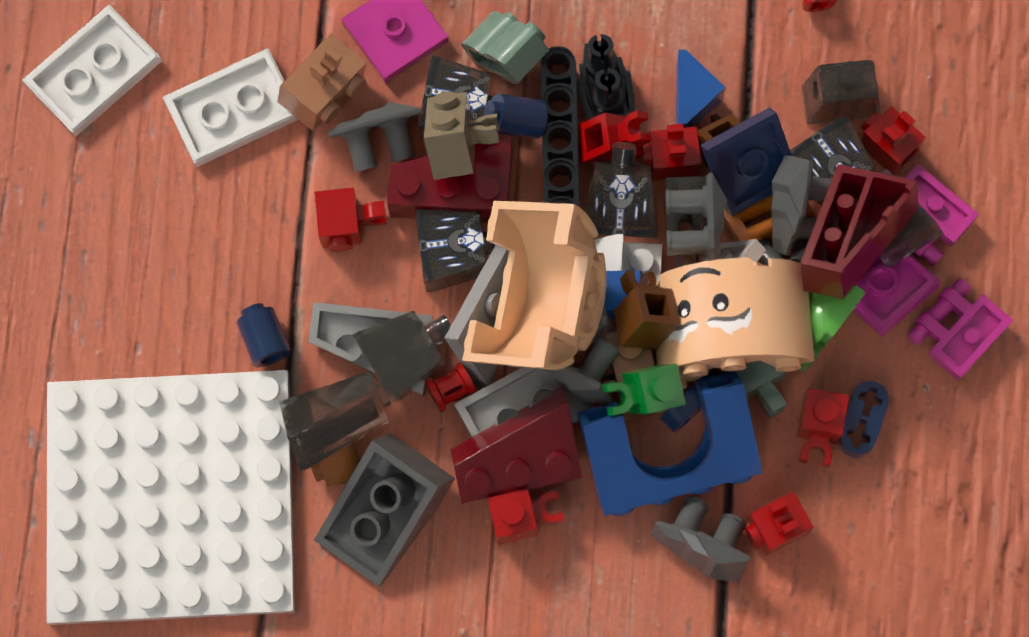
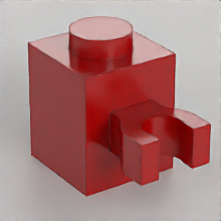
[859,106,926,176]
[578,110,652,168]
[642,124,701,181]
[314,187,387,252]
[797,388,849,468]
[488,489,564,545]
[745,491,814,556]

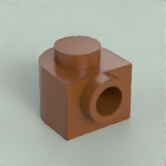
[308,432,360,487]

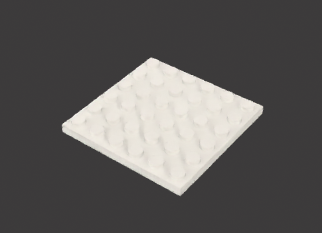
[47,370,295,625]

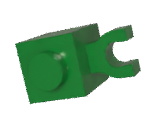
[602,364,686,416]

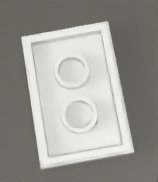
[22,5,162,137]
[163,48,299,167]

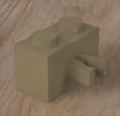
[424,92,500,179]

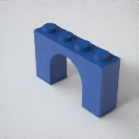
[577,371,763,516]

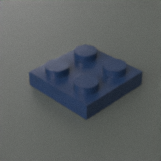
[700,107,792,216]

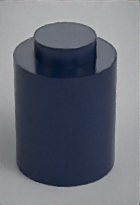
[484,93,548,139]
[236,303,291,368]

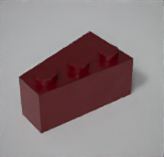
[387,134,513,223]
[800,164,919,299]
[450,386,582,504]

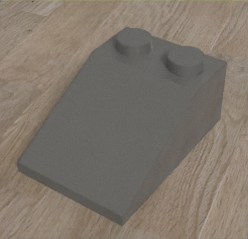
[314,433,455,587]

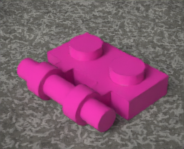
[899,164,979,266]
[907,278,1013,381]

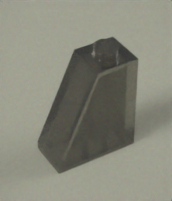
[279,371,391,472]

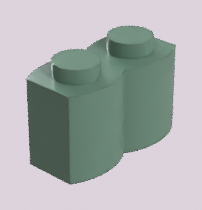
[461,11,549,84]

